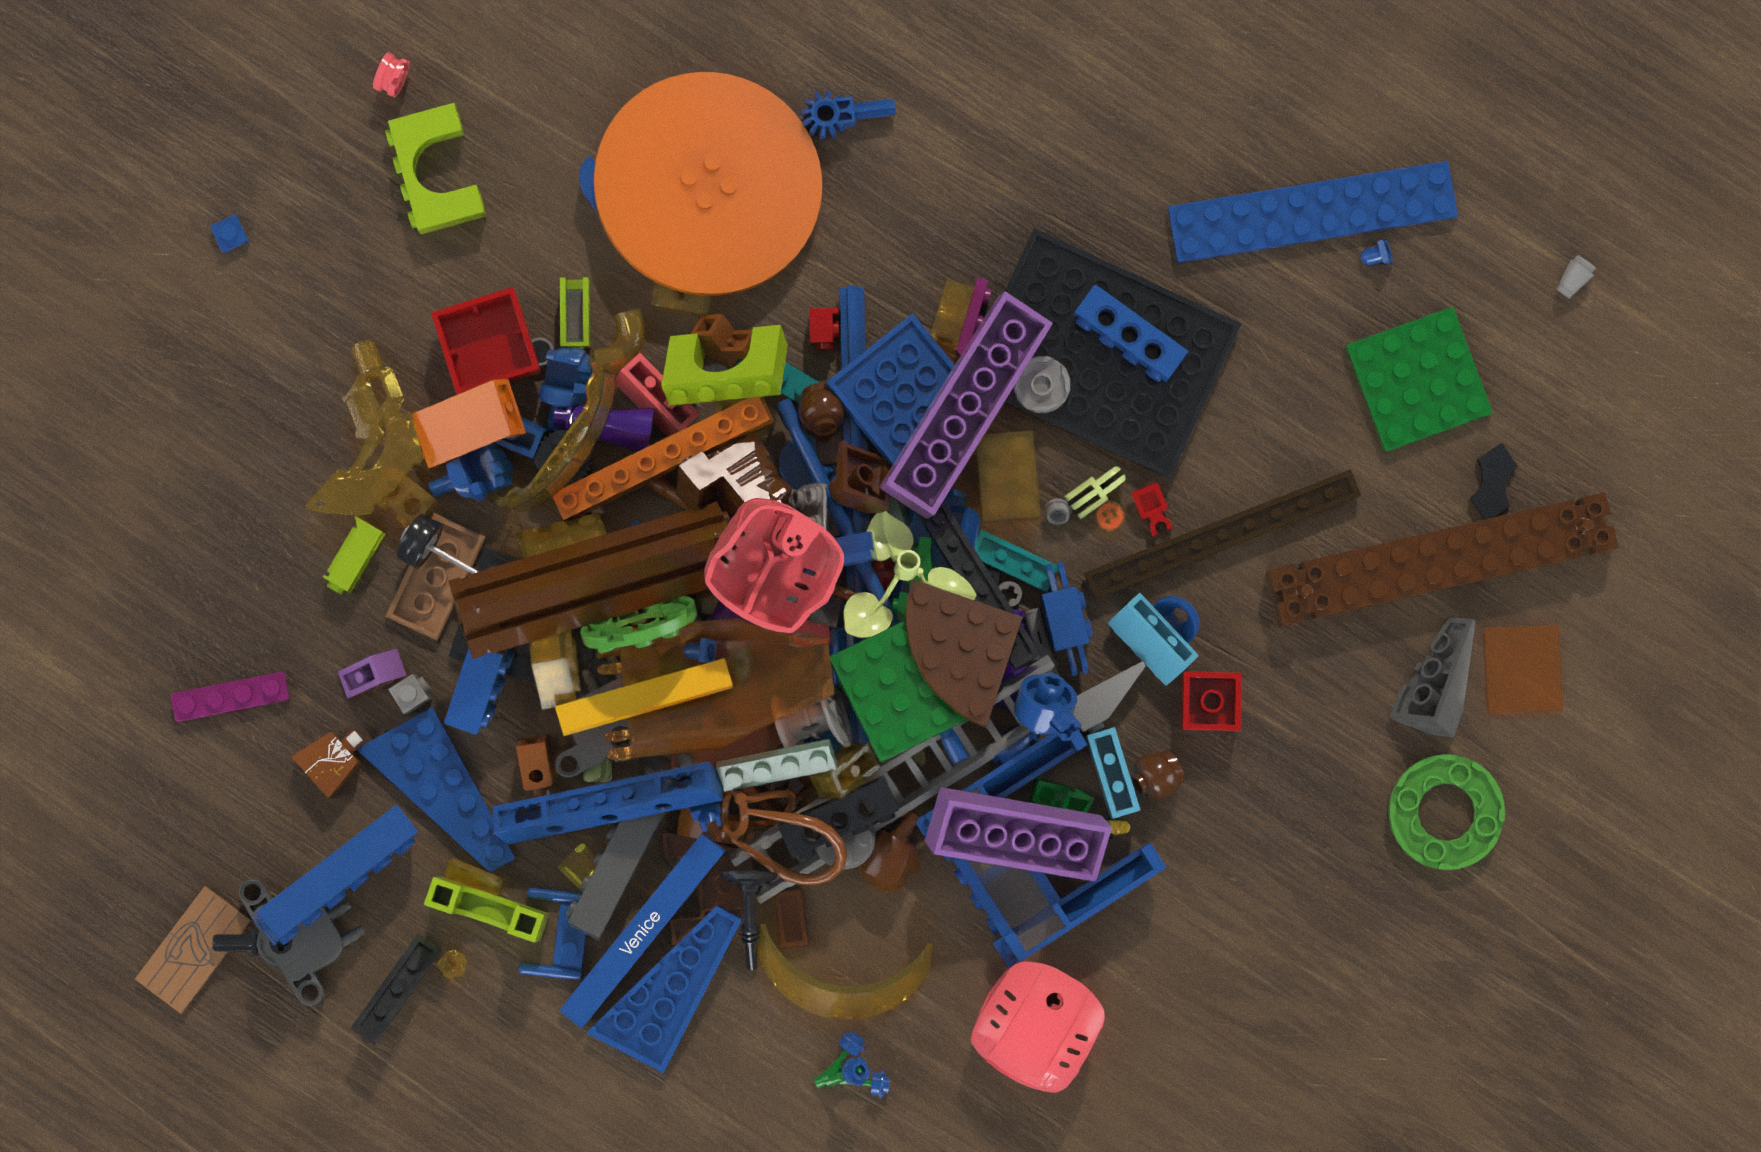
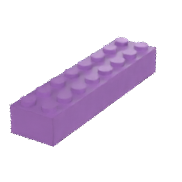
[879,292,1053,519]

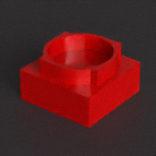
[431,287,542,395]

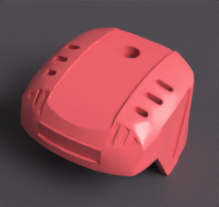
[704,498,844,633]
[970,961,1105,1093]

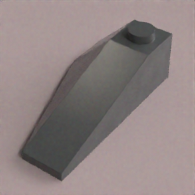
[1390,617,1476,737]

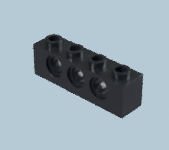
[778,775,899,860]

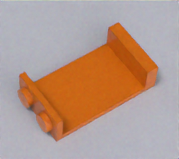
[411,379,526,469]

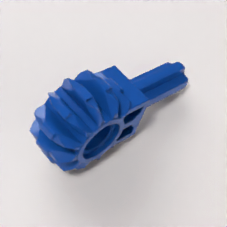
[801,91,896,140]

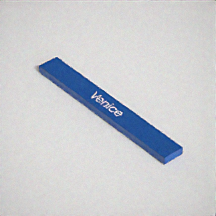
[559,832,726,1029]

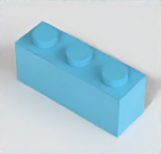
[1107,593,1199,686]
[1085,727,1140,819]

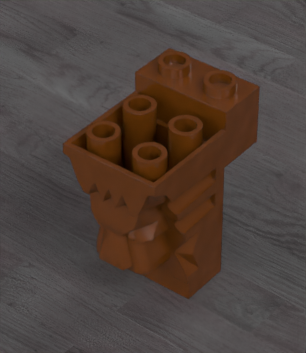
[676,431,792,540]

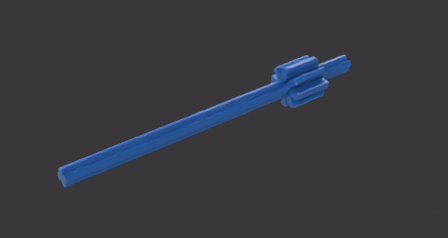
[829,286,871,745]

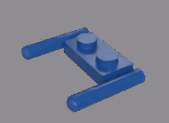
[518,888,586,981]

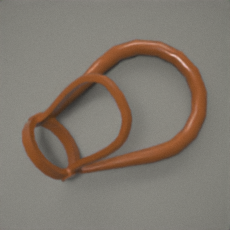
[720,789,847,885]

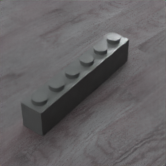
[565,768,676,941]

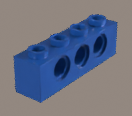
[1073,284,1188,382]

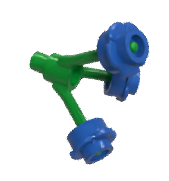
[814,1030,890,1099]

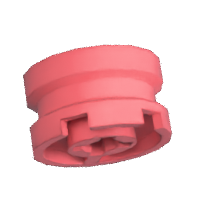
[373,52,410,98]

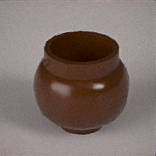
[798,382,846,436]
[1131,750,1185,800]

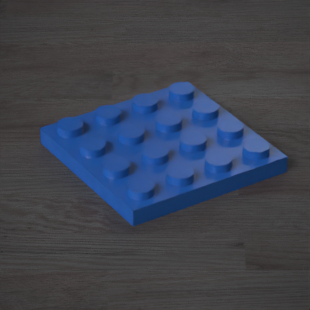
[825,313,955,467]

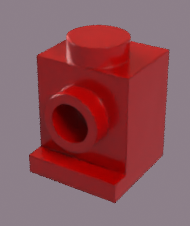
[809,308,839,351]

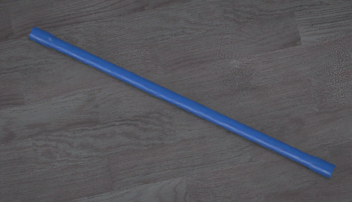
[775,399,969,765]

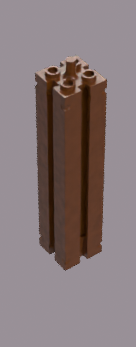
[449,502,744,659]

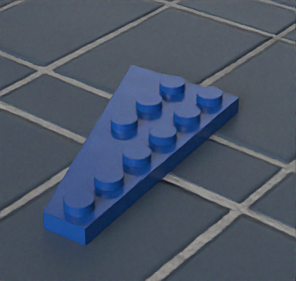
[357,707,516,872]
[587,905,743,1073]

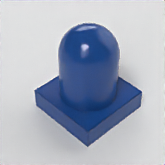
[1360,240,1394,266]
[683,638,717,663]

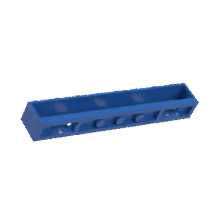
[493,761,723,844]

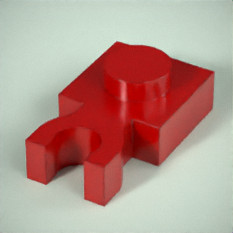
[1130,481,1173,537]

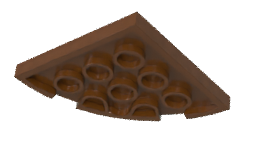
[905,579,1022,728]

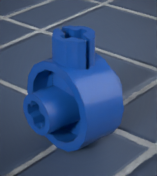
[1014,673,1081,741]

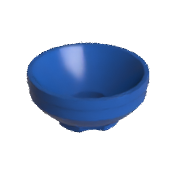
[1153,596,1200,643]

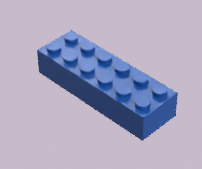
[253,804,418,945]

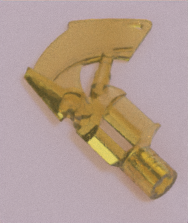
[306,339,423,515]

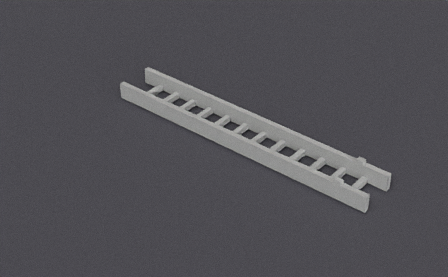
[729,655,1079,904]

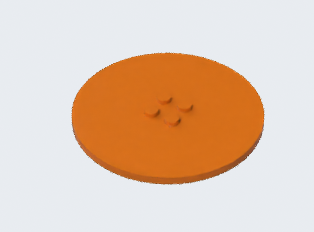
[594,72,822,296]

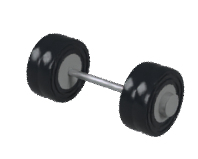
[396,513,509,574]

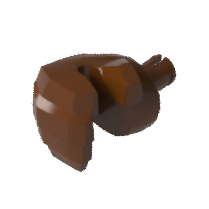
[856,810,921,893]

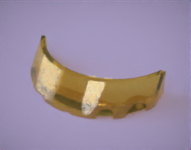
[757,923,933,1020]

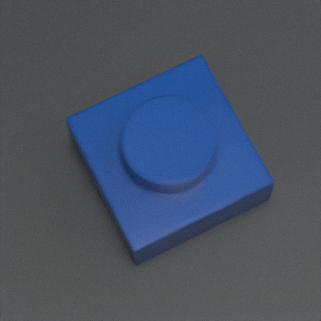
[210,214,249,253]

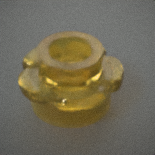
[438,950,467,979]

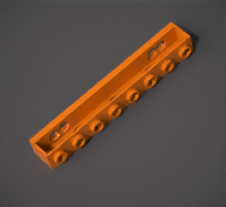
[551,397,775,521]

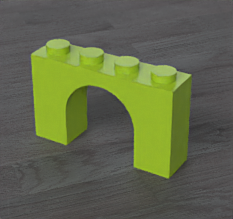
[385,103,487,234]
[661,325,788,406]
[424,876,550,943]

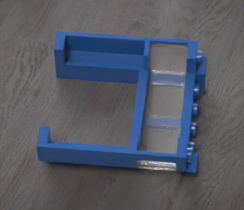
[916,732,1167,968]

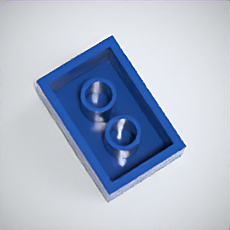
[444,648,515,735]

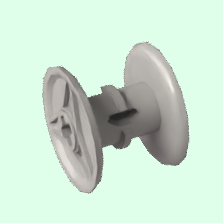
[772,678,852,748]

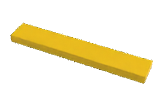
[555,658,733,736]

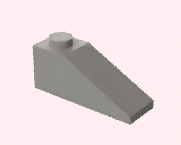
[1073,661,1145,734]

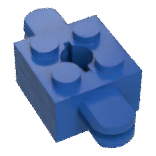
[1039,561,1093,677]

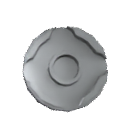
[1013,356,1070,413]

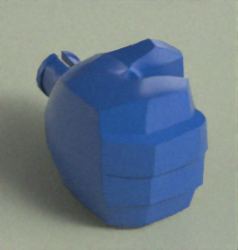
[539,348,596,431]
[429,443,514,501]

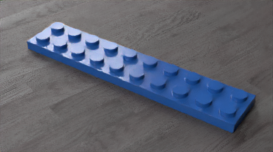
[1167,161,1458,264]

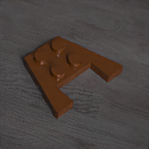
[662,833,757,945]

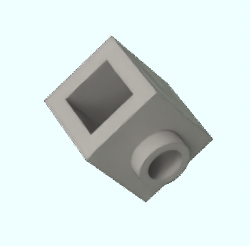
[388,674,432,715]

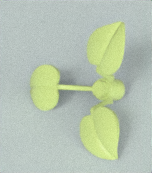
[844,511,976,638]

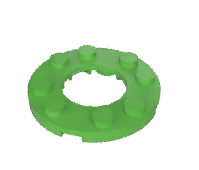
[580,596,697,653]
[1388,754,1505,870]

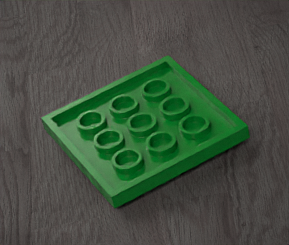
[1345,307,1493,453]
[828,620,968,763]

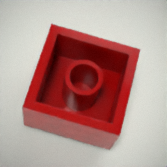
[1180,671,1242,732]

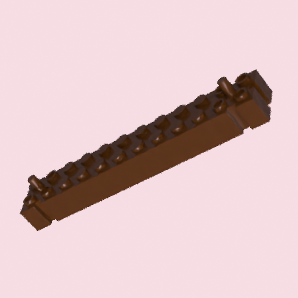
[1266,492,1619,627]

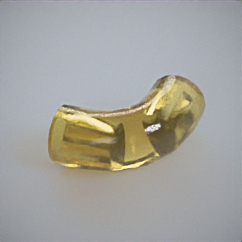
[592,309,645,378]

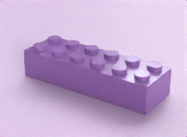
[925,787,1112,882]

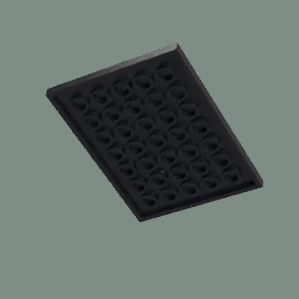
[1004,228,1242,479]

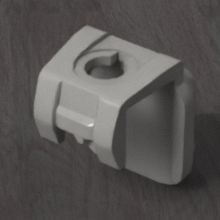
[791,483,844,537]

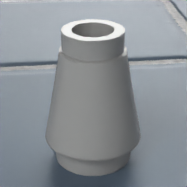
[1556,255,1596,299]

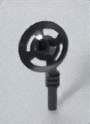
[720,870,779,970]

